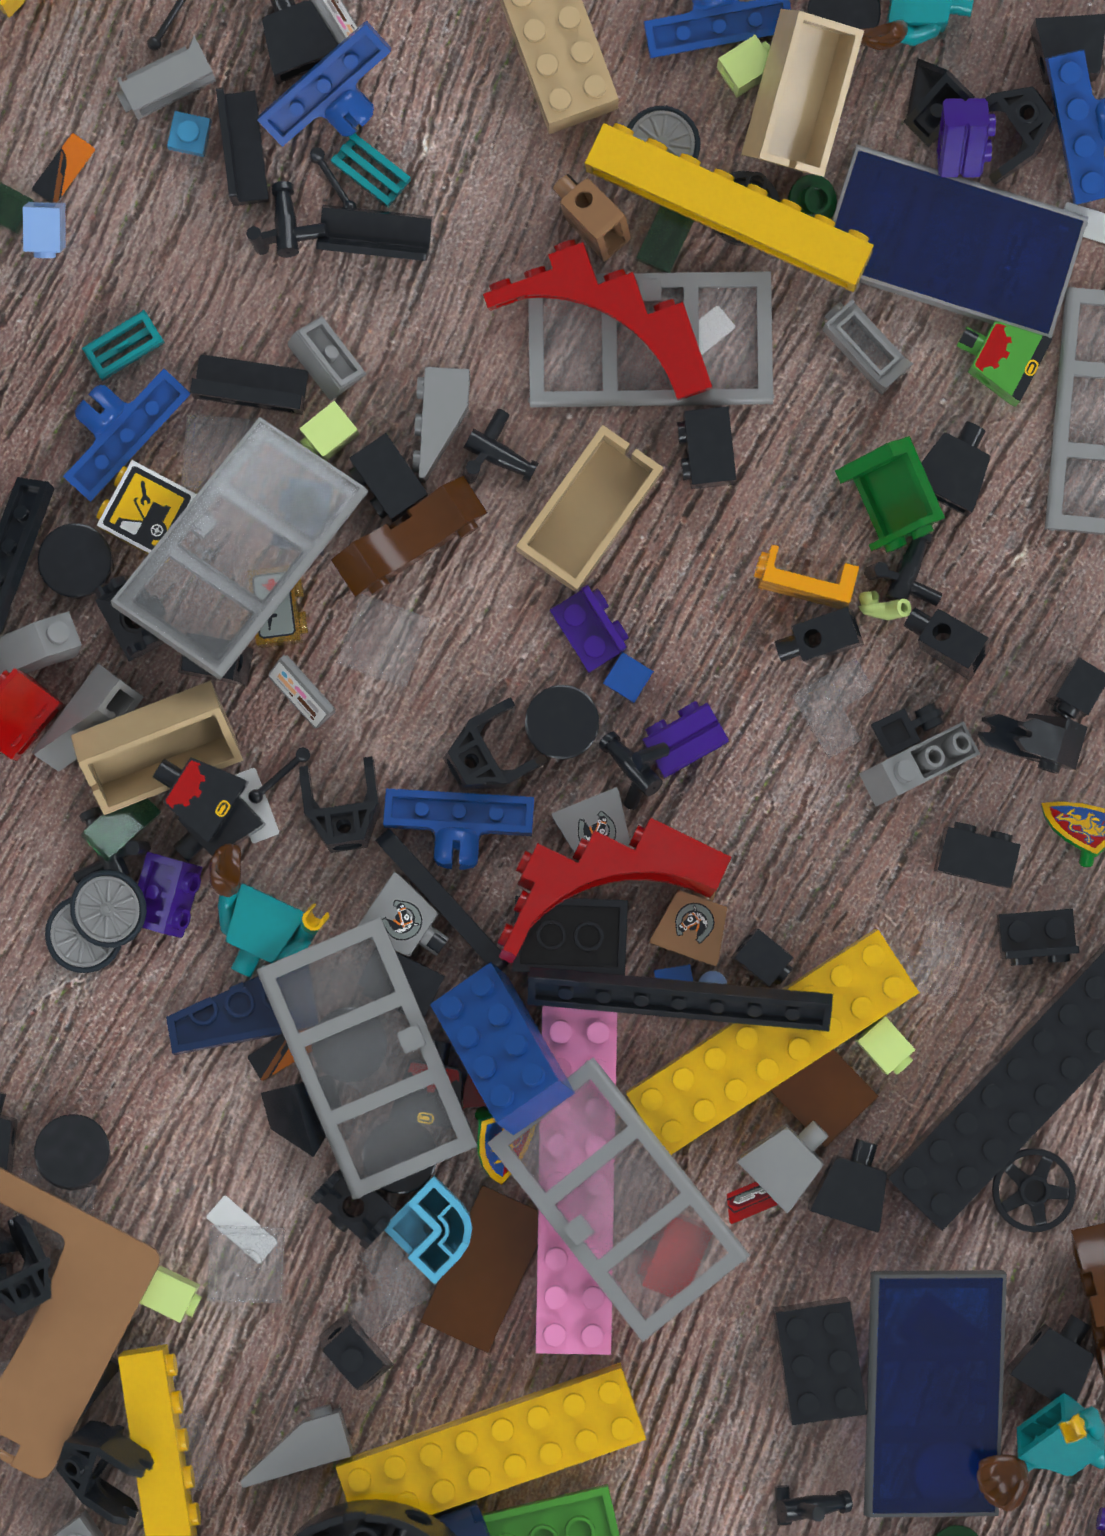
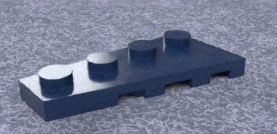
[166,964,320,1055]

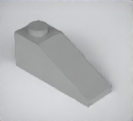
[0,611,82,674]
[241,1404,354,1488]

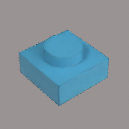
[167,111,212,157]

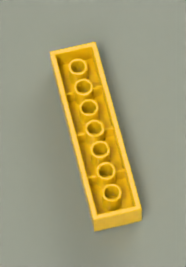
[625,929,920,1155]
[336,1362,646,1515]

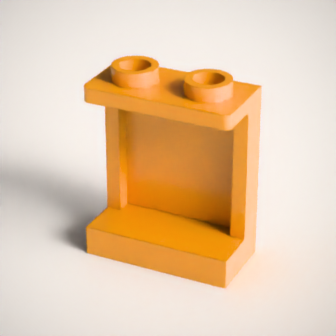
[754,545,859,609]

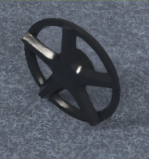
[992,1148,1076,1233]

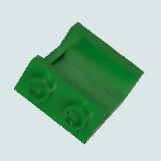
[835,436,945,553]

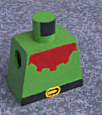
[957,321,1052,407]

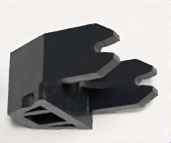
[985,86,1057,185]
[94,575,167,662]
[443,697,548,790]
[978,713,1088,774]
[299,756,381,853]
[310,1169,397,1250]
[0,1214,51,1321]
[56,1420,154,1526]

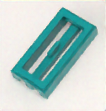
[330,133,411,208]
[82,310,165,381]

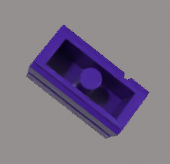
[936,98,996,177]
[642,701,729,779]

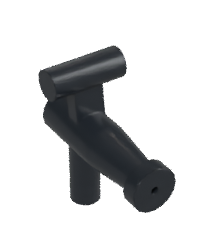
[246,181,328,258]
[462,409,539,484]
[864,534,942,606]
[599,731,670,810]
[73,806,151,883]
[774,1485,853,1526]

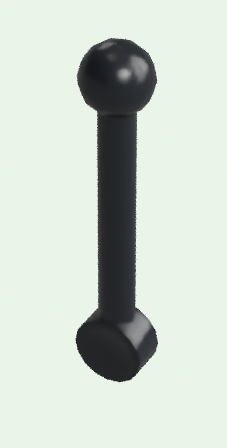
[147,0,186,51]
[310,147,357,208]
[248,747,310,804]

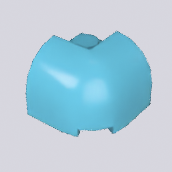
[384,1175,472,1284]

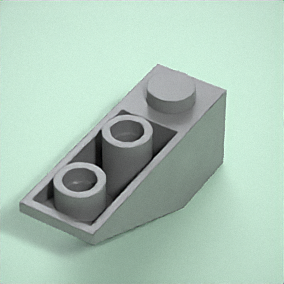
[412,367,470,483]
[32,663,144,772]
[859,721,980,807]

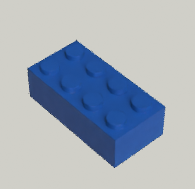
[430,962,575,1135]

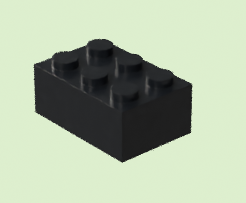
[512,896,628,975]
[773,1297,867,1425]

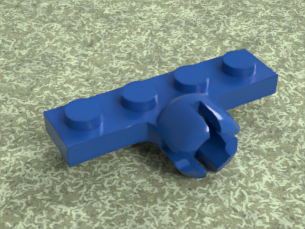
[643,0,791,59]
[257,20,391,147]
[1045,49,1105,205]
[63,368,190,502]
[383,788,534,870]

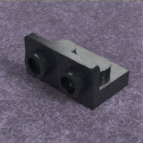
[997,909,1080,966]

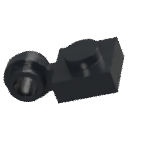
[871,703,944,758]

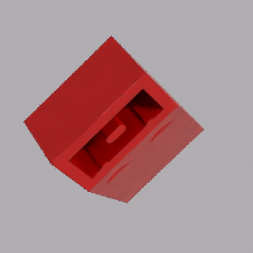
[0,668,65,761]

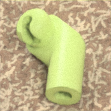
[858,591,911,620]

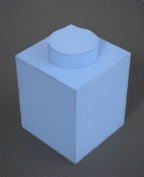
[23,202,66,258]

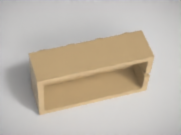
[499,0,619,134]
[741,9,864,177]
[516,425,663,593]
[71,680,243,815]

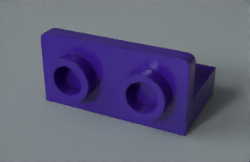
[549,585,629,673]
[138,852,202,938]

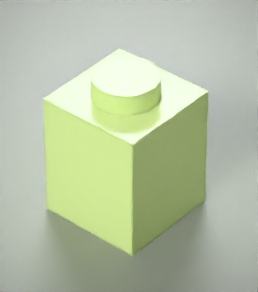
[717,34,770,98]
[299,401,359,461]
[855,1016,915,1075]
[140,1266,202,1323]

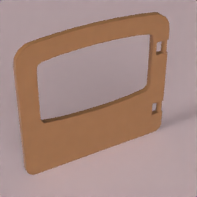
[0,1167,160,1479]

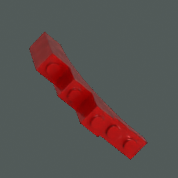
[483,239,713,401]
[497,818,732,964]

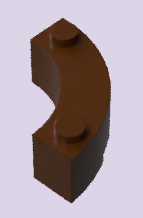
[331,476,487,597]
[1071,1223,1105,1385]

